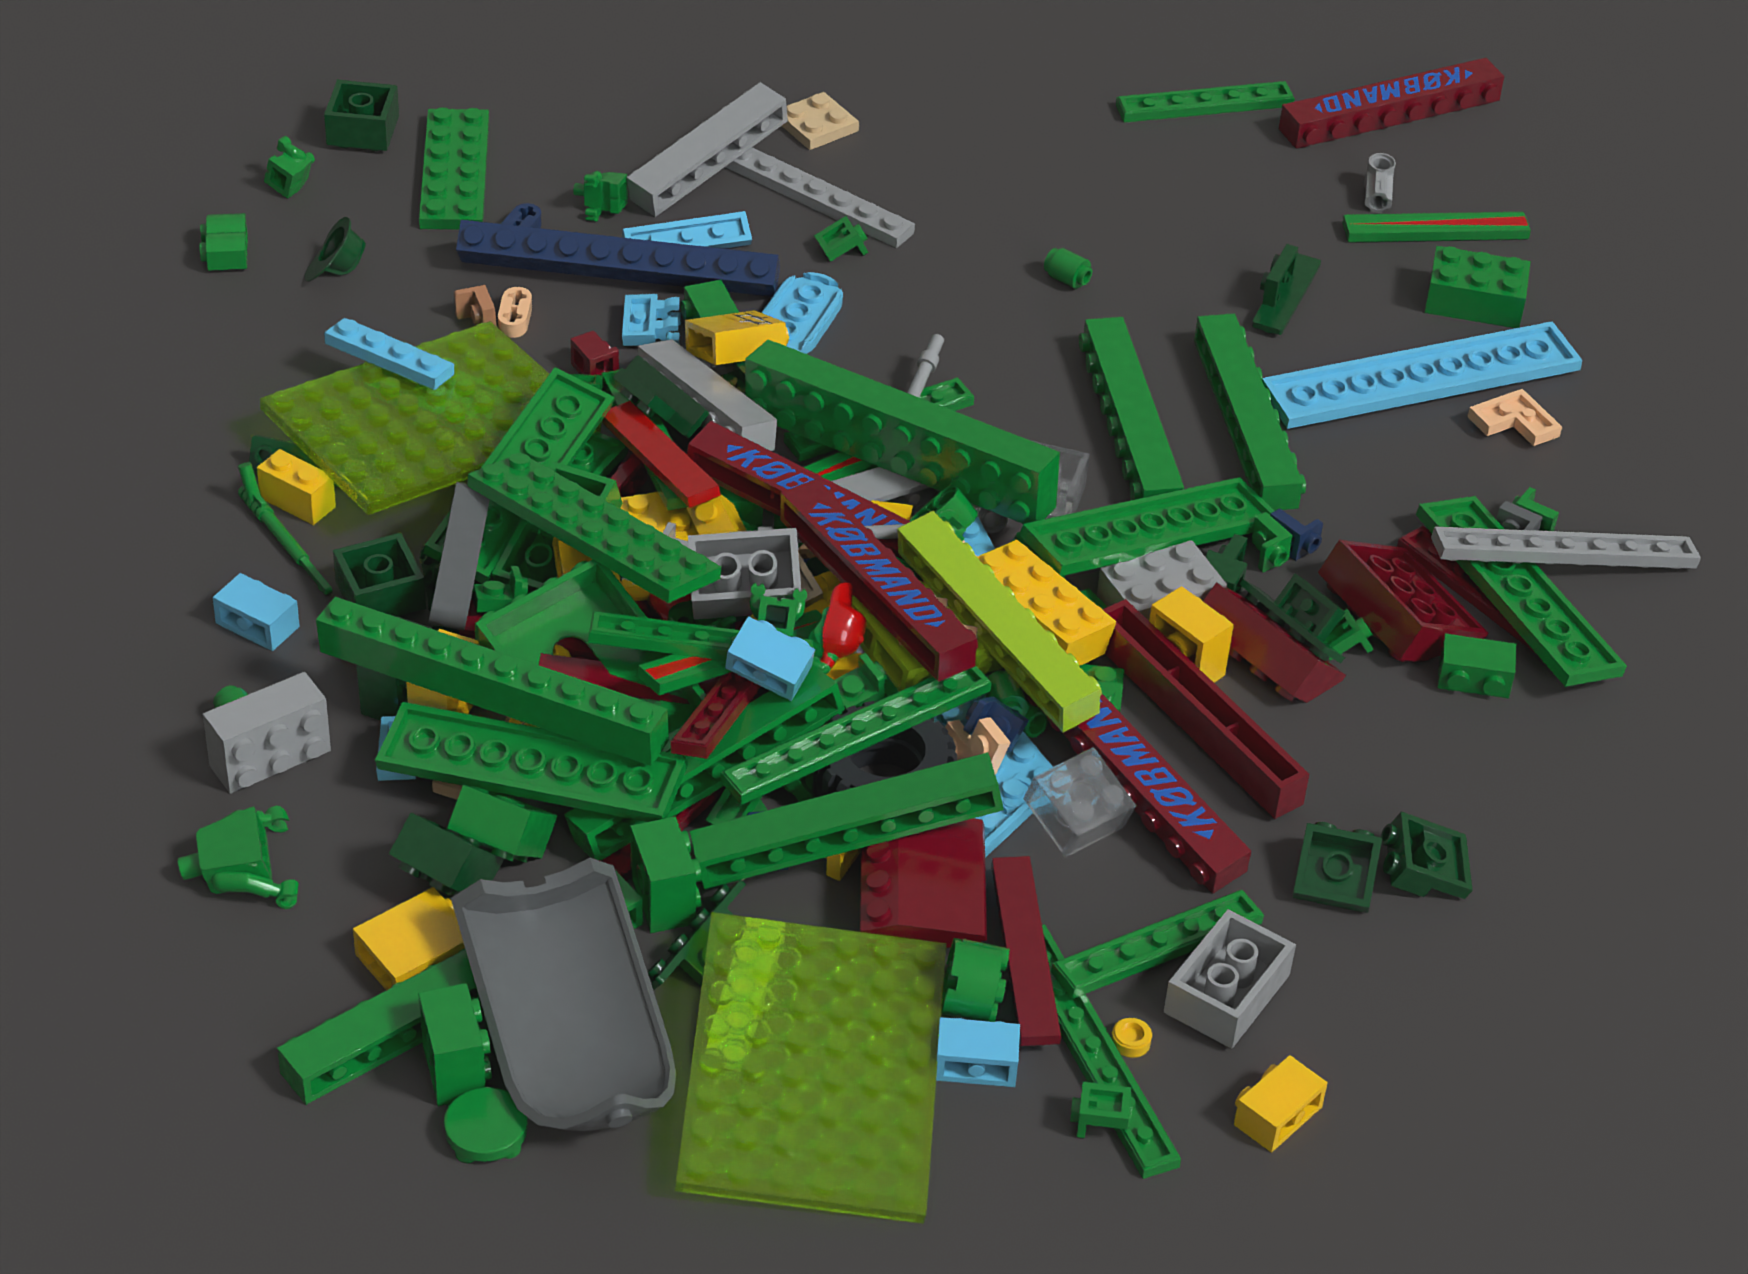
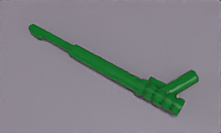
[238,462,333,595]

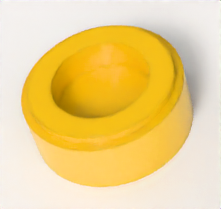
[1111,1018,1152,1058]

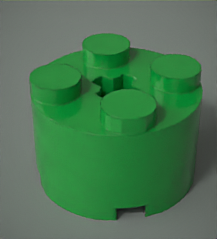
[938,938,1010,1022]

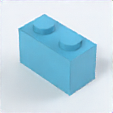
[213,573,300,651]
[725,616,815,701]
[935,1017,1020,1087]

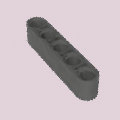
[428,482,490,631]

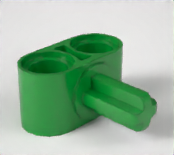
[909,485,978,541]

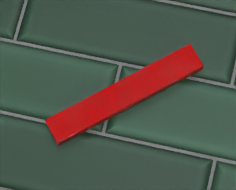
[602,401,721,508]

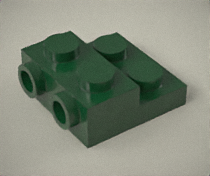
[1381,811,1473,900]
[1292,822,1382,913]

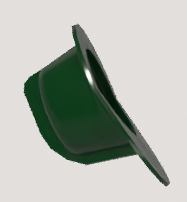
[304,217,366,282]

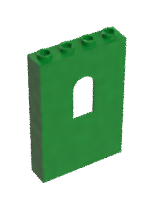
[475,559,706,752]

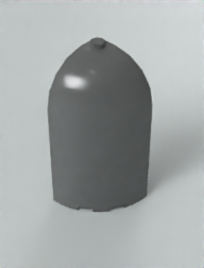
[451,858,676,1131]

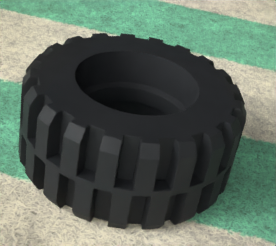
[813,701,957,797]

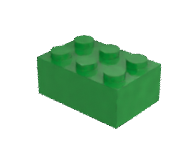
[1425,245,1531,328]

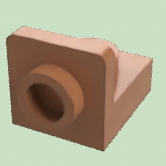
[454,285,497,336]

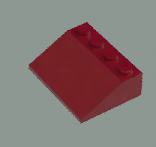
[1318,540,1489,662]
[860,818,987,961]

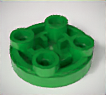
[444,1087,528,1163]

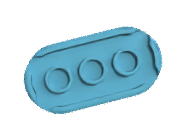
[762,272,843,354]

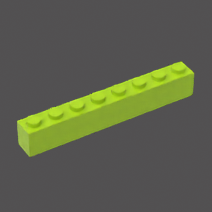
[897,511,1102,733]

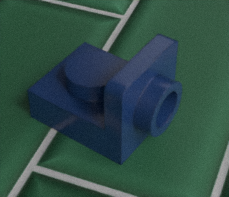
[1270,508,1323,561]
[963,696,1029,753]

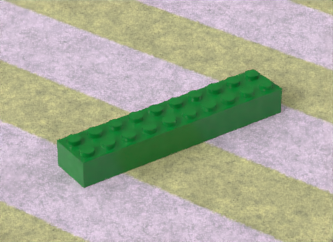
[745,339,1060,524]

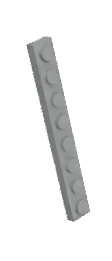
[725,148,915,248]
[1431,527,1701,569]

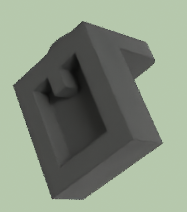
[1497,500,1542,531]

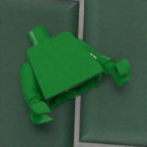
[178,806,299,909]

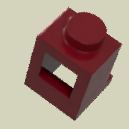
[570,330,619,375]

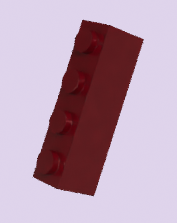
[1203,582,1346,703]

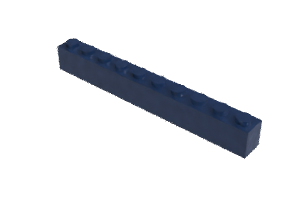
[456,220,780,297]

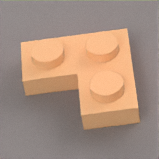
[1468,389,1562,446]
[945,717,1011,775]

